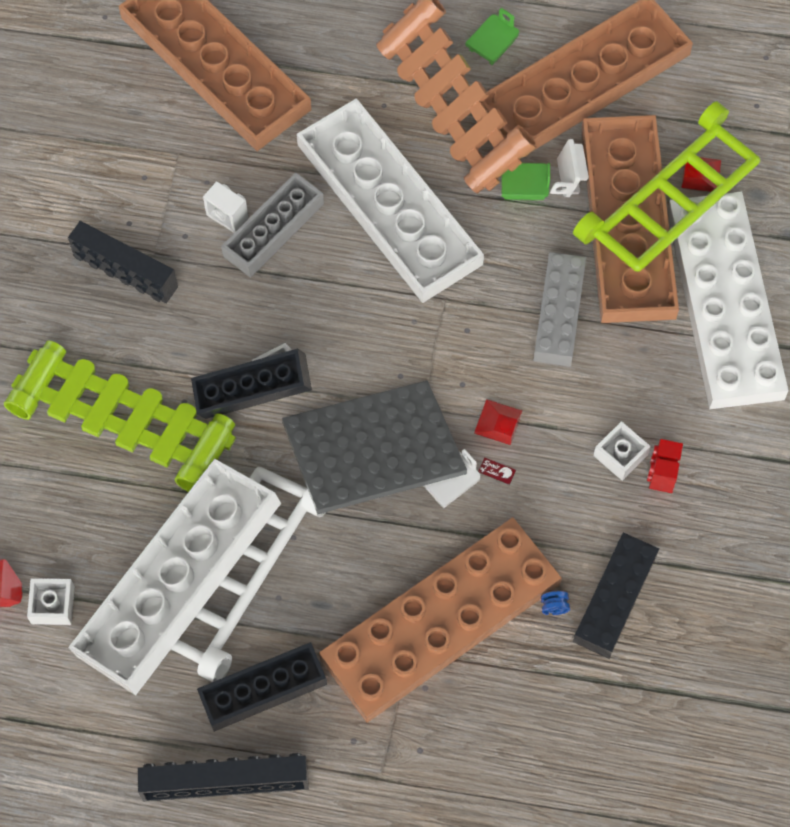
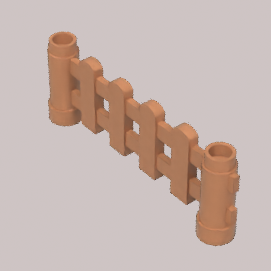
[376,0,537,194]

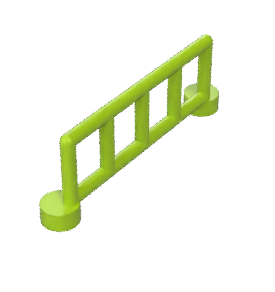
[573,101,760,272]

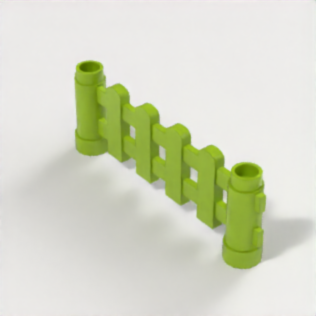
[4,341,236,492]

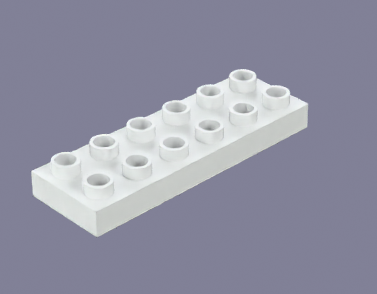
[297,98,484,303]
[667,192,789,409]
[68,459,281,695]

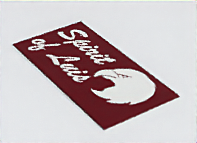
[478,457,516,485]

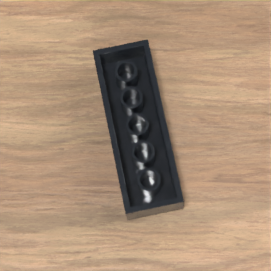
[68,221,178,304]
[191,348,312,419]
[573,532,660,659]
[197,642,327,732]

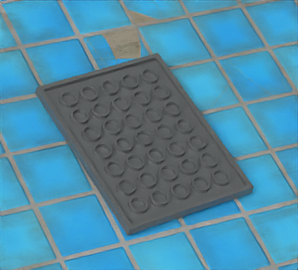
[282,380,467,515]

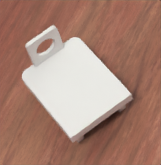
[550,139,589,197]
[424,449,480,509]

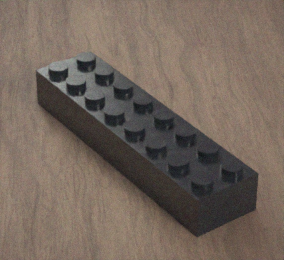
[138,753,309,802]

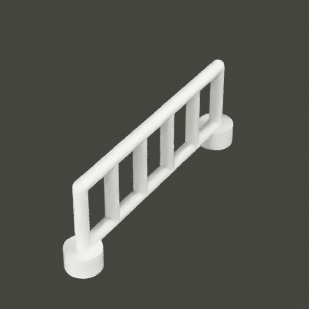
[171,467,326,682]

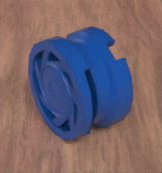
[541,591,570,615]

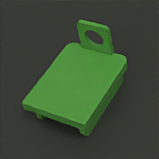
[465,8,519,65]
[502,163,550,200]

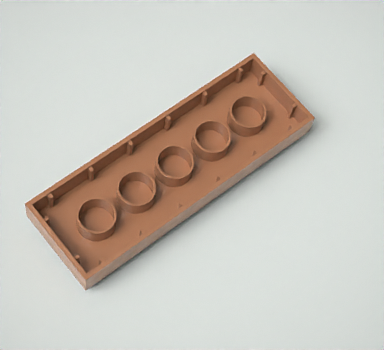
[119,0,312,151]
[482,0,693,158]
[582,115,679,323]
[319,517,562,723]

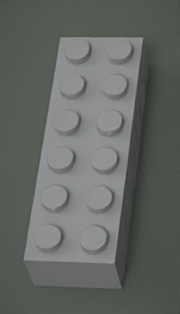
[221,173,324,278]
[533,252,586,367]

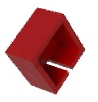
[647,439,683,493]

